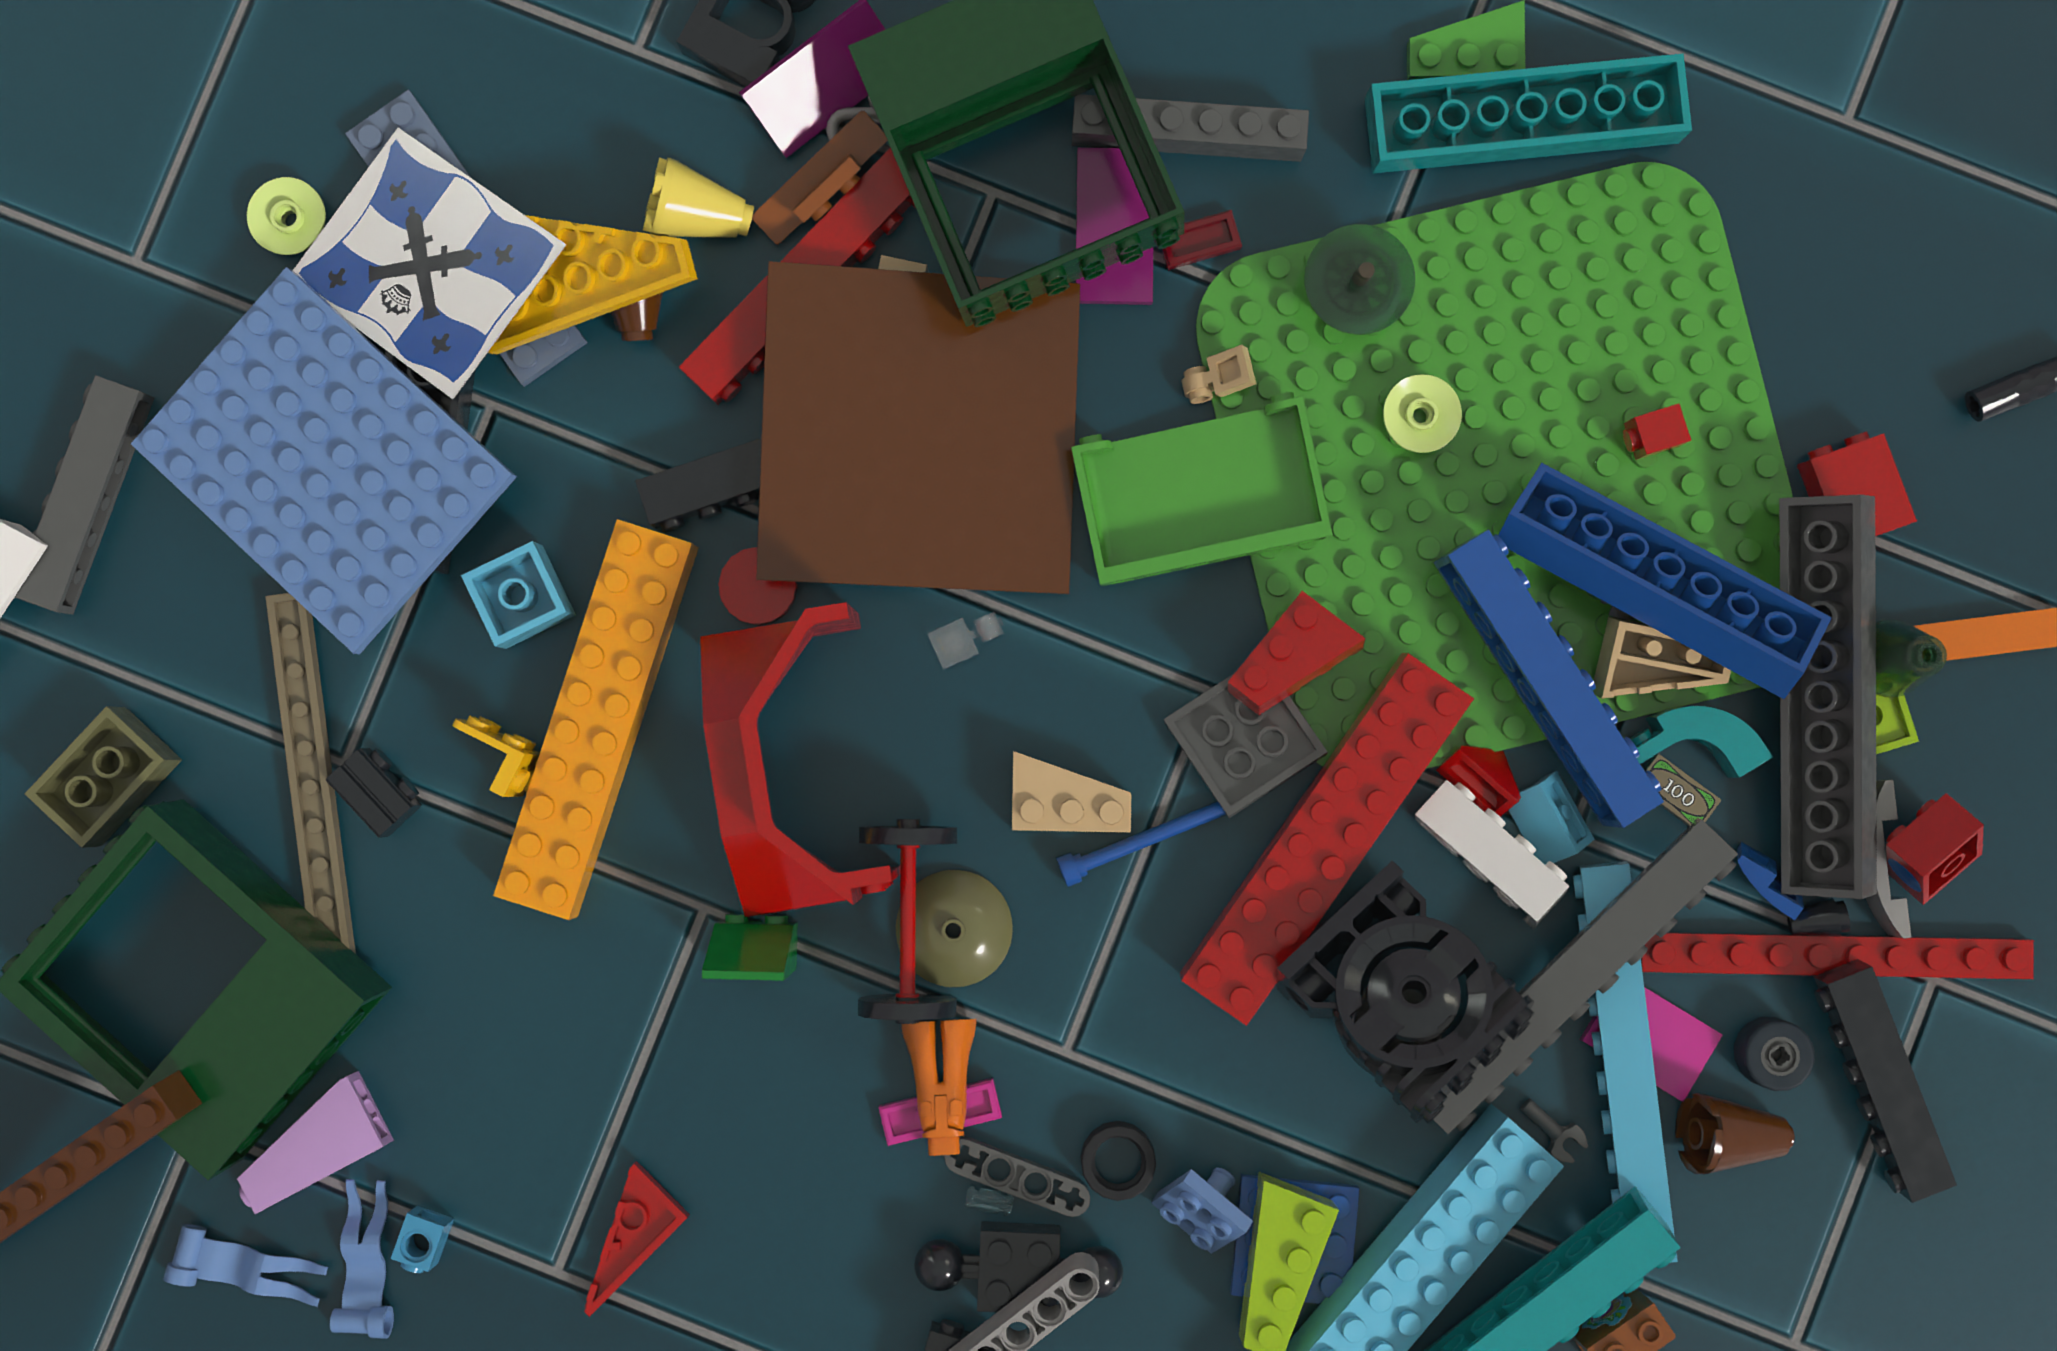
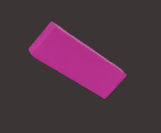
[878,1078,1002,1146]

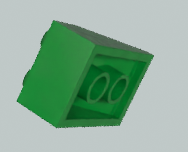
[702,914,798,981]

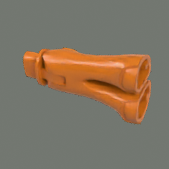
[901,1019,976,1156]

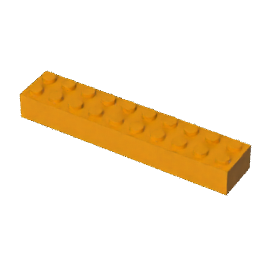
[493,519,699,920]

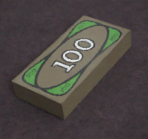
[1643,753,1721,827]

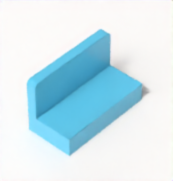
[1509,771,1595,865]

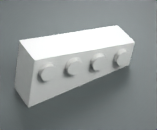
[1415,780,1569,929]

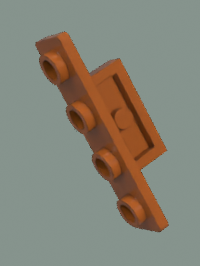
[752,110,888,244]

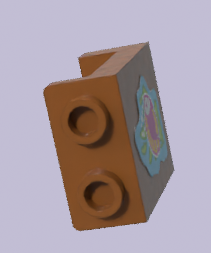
[1572,1289,1675,1351]

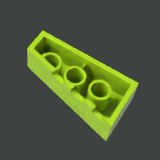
[1239,1172,1339,1351]

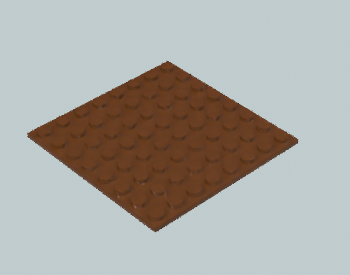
[756,261,1080,594]

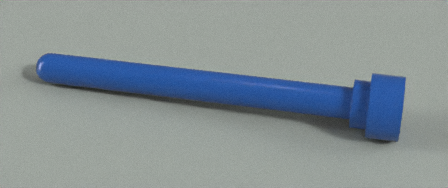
[1056,802,1226,887]

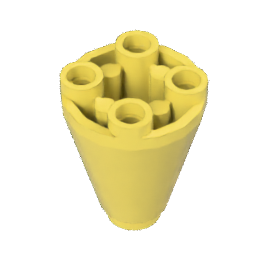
[643,157,754,238]

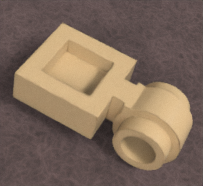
[1181,345,1256,404]

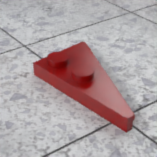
[584,1161,690,1317]

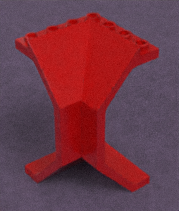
[700,602,900,917]

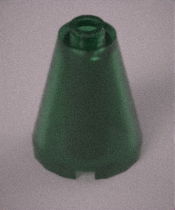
[1876,620,1947,698]

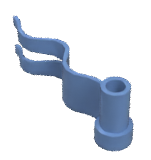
[330,1179,394,1339]
[163,1224,328,1307]

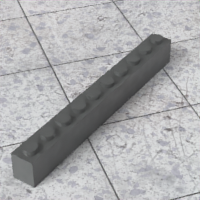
[1433,818,1738,1134]

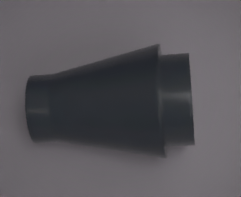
[1787,898,1850,937]

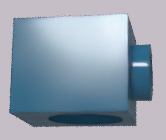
[391,1206,454,1273]

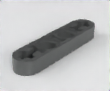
[944,1136,1090,1217]

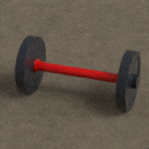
[858,819,957,1024]

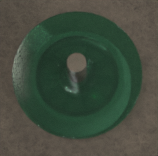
[1304,224,1415,335]

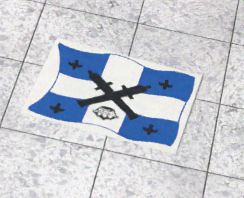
[293,128,567,399]

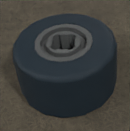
[1734,1017,1815,1091]

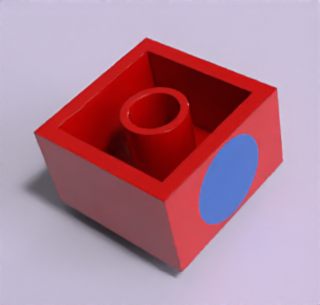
[1886,793,1984,905]

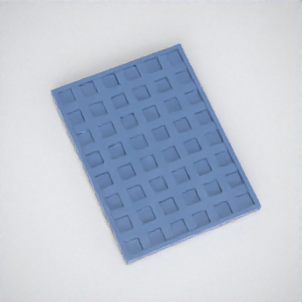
[131,267,517,654]

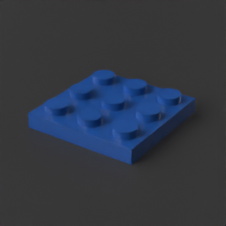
[1230,1174,1359,1304]

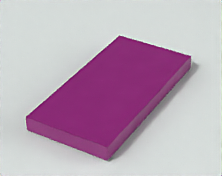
[739,0,886,158]
[1075,148,1154,305]

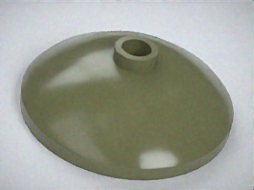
[896,870,1013,987]

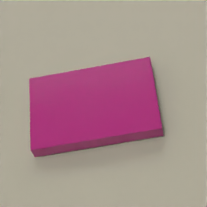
[1579,987,1723,1101]

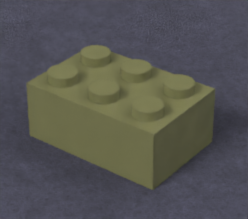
[24,706,182,848]

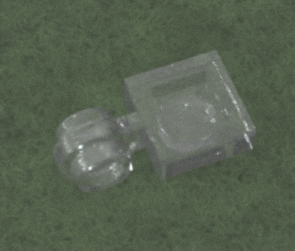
[928,612,1004,670]

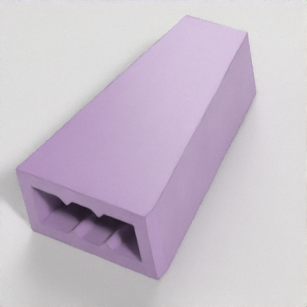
[237,1071,394,1214]

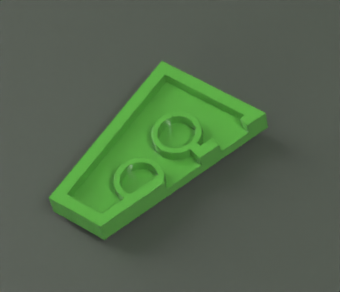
[1407,0,1525,80]

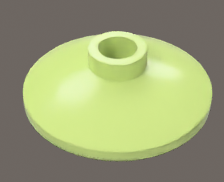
[247,177,326,255]
[1383,374,1462,453]

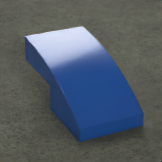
[1737,842,1804,920]

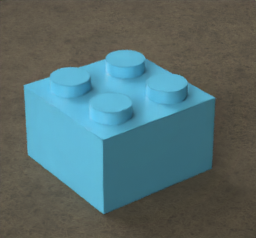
[461,541,576,649]

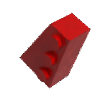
[1228,591,1366,715]

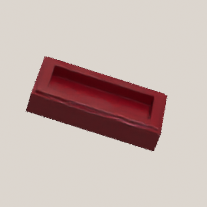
[1161,209,1242,271]

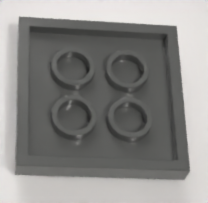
[1163,673,1328,818]

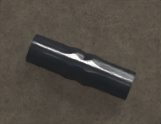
[1965,357,2057,422]

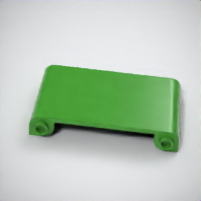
[1071,392,1333,586]

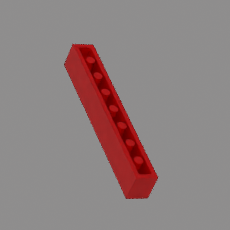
[679,147,915,405]

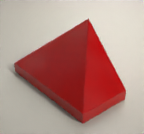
[1436,745,1521,817]

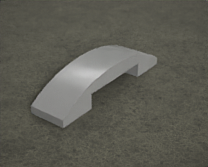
[1866,780,1911,938]

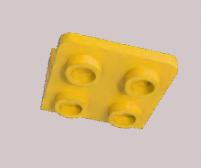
[452,715,540,797]

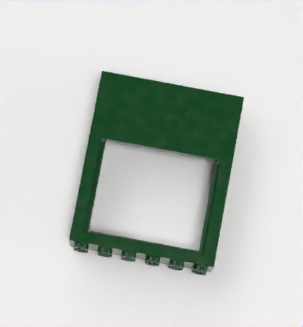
[848,0,1184,327]
[0,799,392,1180]

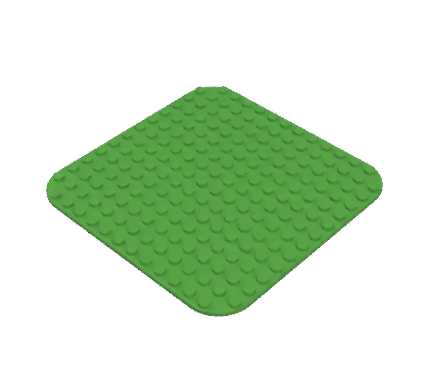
[1196,162,1793,769]

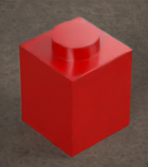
[1623,403,1692,460]

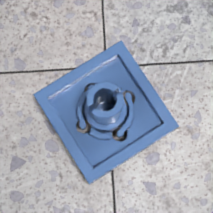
[1151,1167,1253,1254]

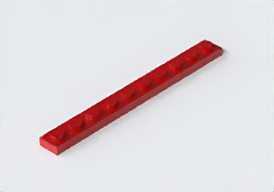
[1641,932,2034,979]

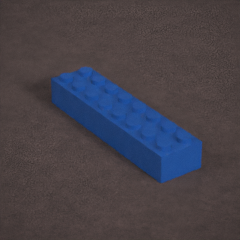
[1499,463,1832,699]
[1433,529,1664,828]

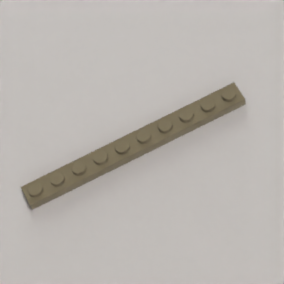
[265,593,356,954]

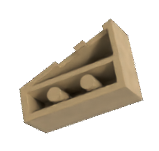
[1593,616,1731,699]
[1012,751,1131,832]

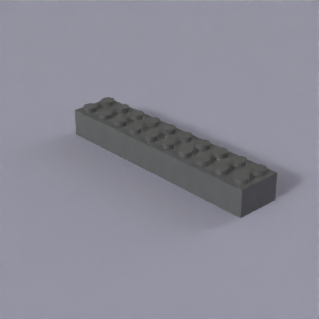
[1779,495,1877,899]

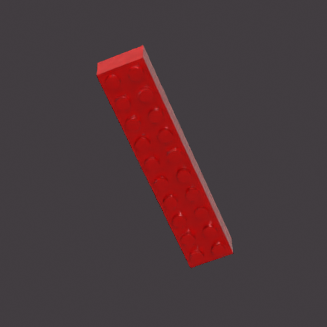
[1179,653,1474,1026]

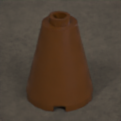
[1675,1093,1795,1174]

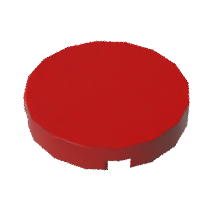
[718,547,797,625]

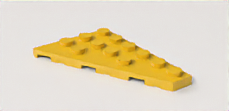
[488,215,698,355]

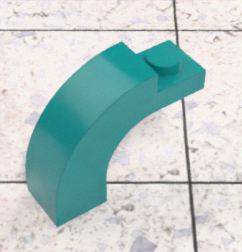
[1630,706,1773,778]

